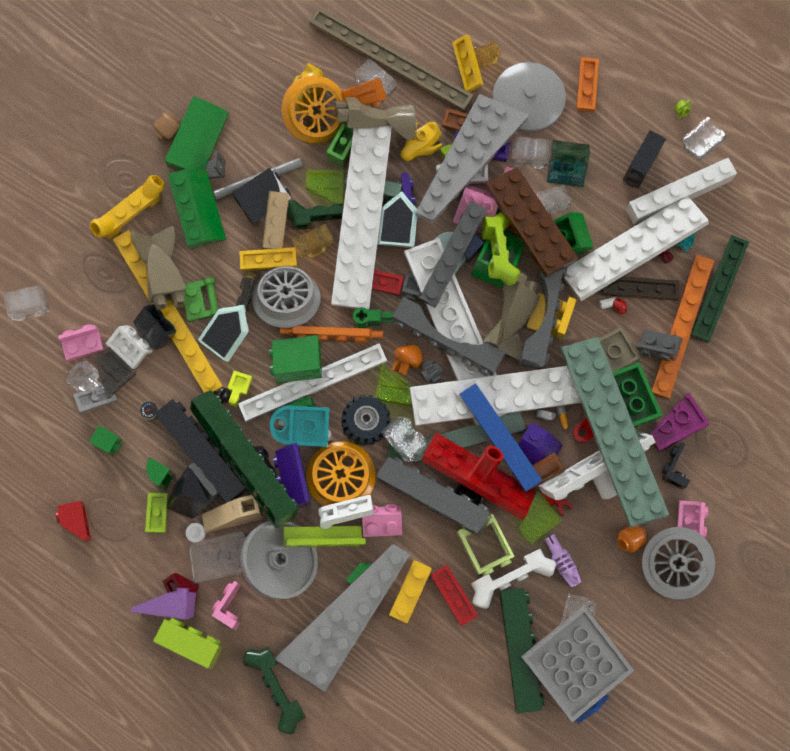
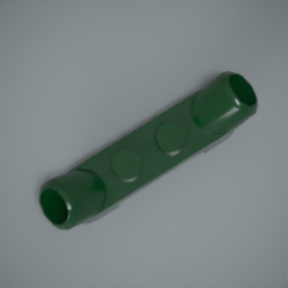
[287,200,344,230]
[243,646,306,735]

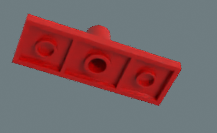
[421,432,536,520]

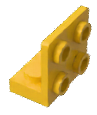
[527,293,576,340]

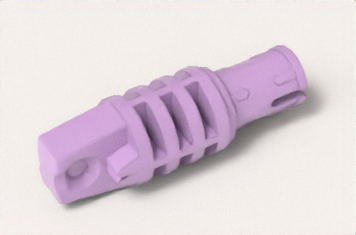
[544,534,582,588]

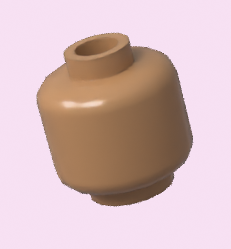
[153,112,181,140]

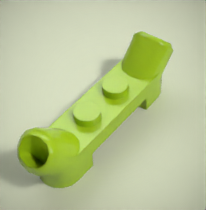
[481,212,520,286]

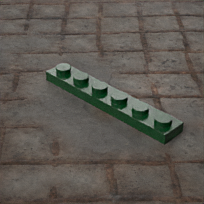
[690,235,749,343]

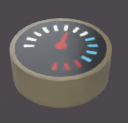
[139,401,159,421]

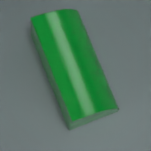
[146,457,175,491]

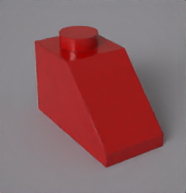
[55,501,91,542]

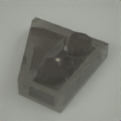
[236,271,260,314]
[95,347,136,399]

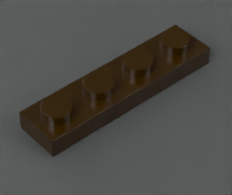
[602,276,679,301]

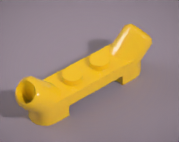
[90,175,165,239]

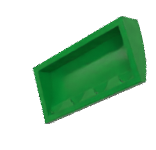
[165,96,229,171]

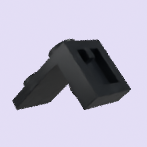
[661,443,690,490]

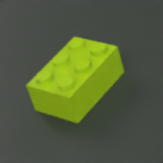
[153,618,223,669]

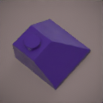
[518,422,563,465]

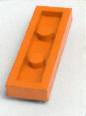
[576,57,599,112]

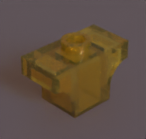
[292,224,334,259]

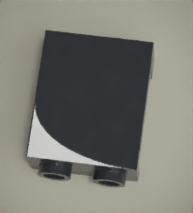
[231,167,291,225]

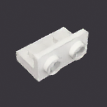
[106,325,154,369]

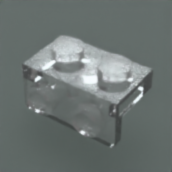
[683,117,727,161]

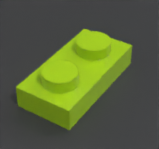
[145,493,169,533]

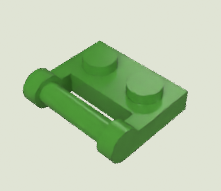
[184,277,220,322]

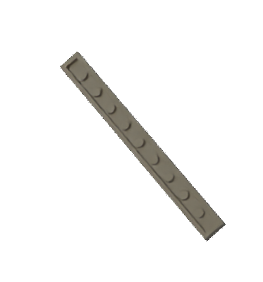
[309,7,474,112]

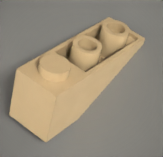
[202,495,263,533]

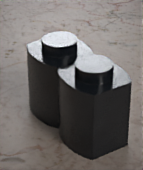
[133,304,176,349]

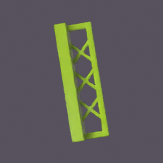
[283,526,366,548]

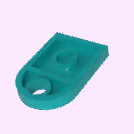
[270,406,330,447]

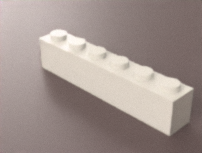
[625,158,737,225]

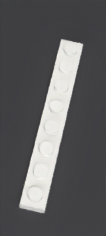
[238,343,387,422]

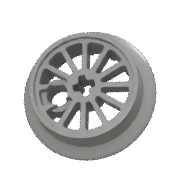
[252,266,321,328]
[642,527,715,599]

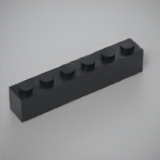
[154,399,247,503]

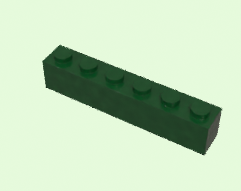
[499,588,544,713]

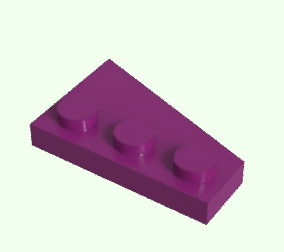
[649,392,710,452]

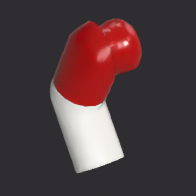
[599,297,627,314]

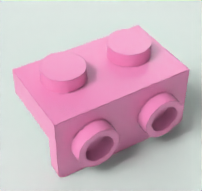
[677,500,708,540]
[362,504,402,537]

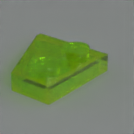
[306,169,344,205]
[375,364,414,407]
[519,491,562,545]

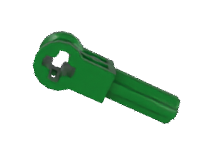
[353,307,395,328]

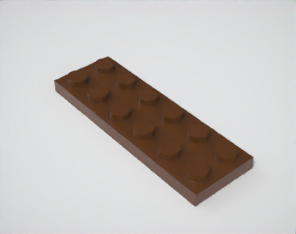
[485,167,578,277]

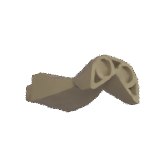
[335,97,416,140]
[130,226,186,310]
[483,273,540,361]

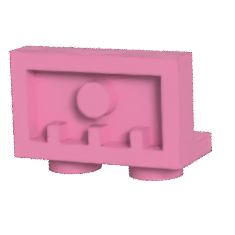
[58,324,105,362]

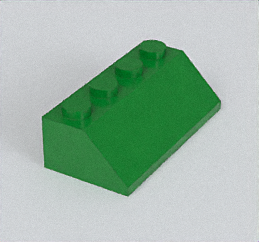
[167,169,226,250]

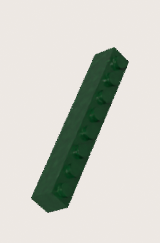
[190,390,298,529]

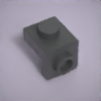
[400,273,421,302]

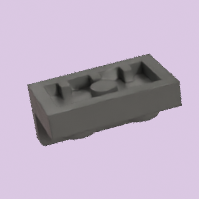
[636,329,682,361]
[181,462,220,503]

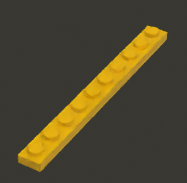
[113,230,223,393]

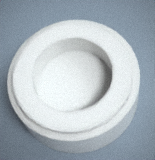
[186,523,206,543]

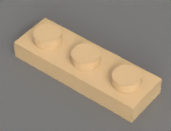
[262,191,289,249]

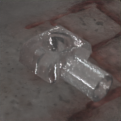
[66,361,105,396]

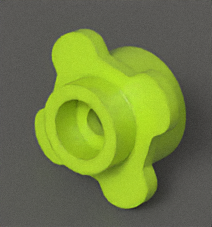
[674,100,691,119]

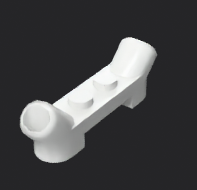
[471,549,556,609]

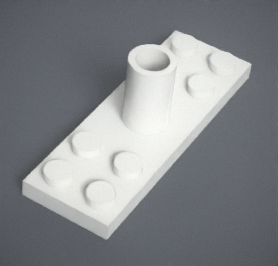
[538,430,655,500]

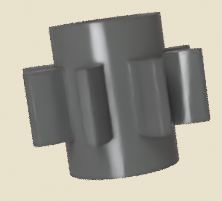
[419,360,443,384]

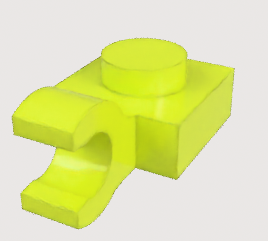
[227,371,252,407]

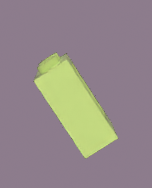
[457,514,514,576]

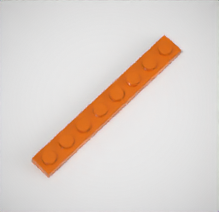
[652,254,714,400]

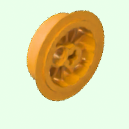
[281,75,345,143]
[306,441,376,506]

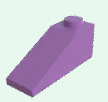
[131,588,196,619]

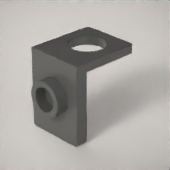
[205,151,226,179]

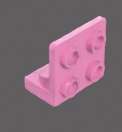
[453,184,498,233]
[212,581,241,630]

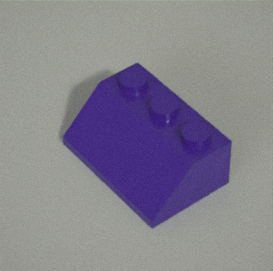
[273,443,311,508]

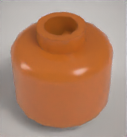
[617,525,647,553]

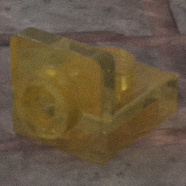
[474,39,501,67]

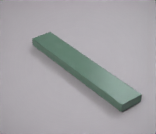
[409,412,526,463]

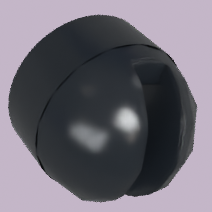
[216,388,231,404]

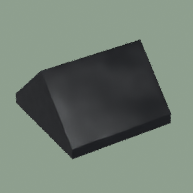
[167,469,210,519]

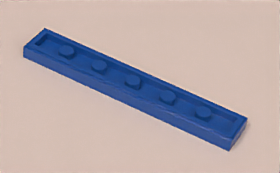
[459,383,542,492]

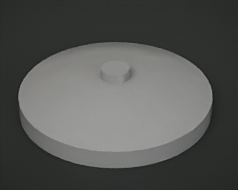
[492,62,566,133]
[240,521,318,600]

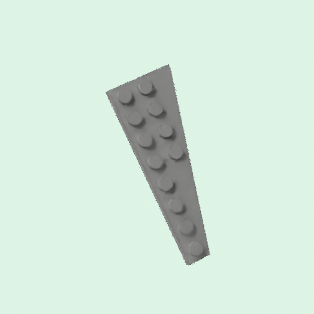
[416,94,529,223]
[275,544,411,692]

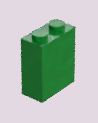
[269,335,322,383]

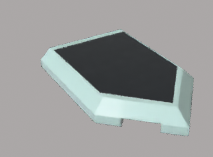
[377,191,418,248]
[198,305,249,362]

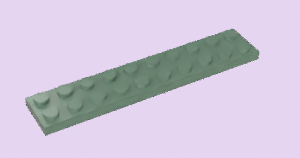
[561,337,669,528]

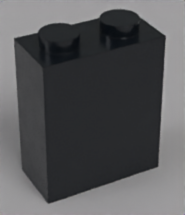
[623,130,666,189]

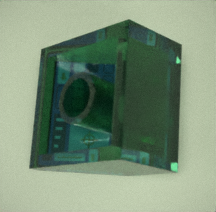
[547,140,590,187]

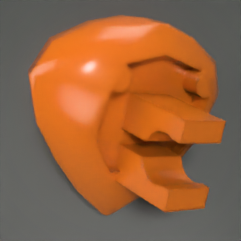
[392,344,424,375]

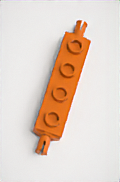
[280,326,383,343]

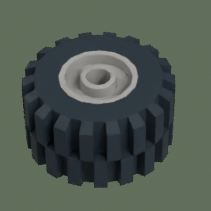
[341,394,391,446]

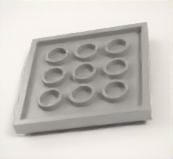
[521,606,634,722]

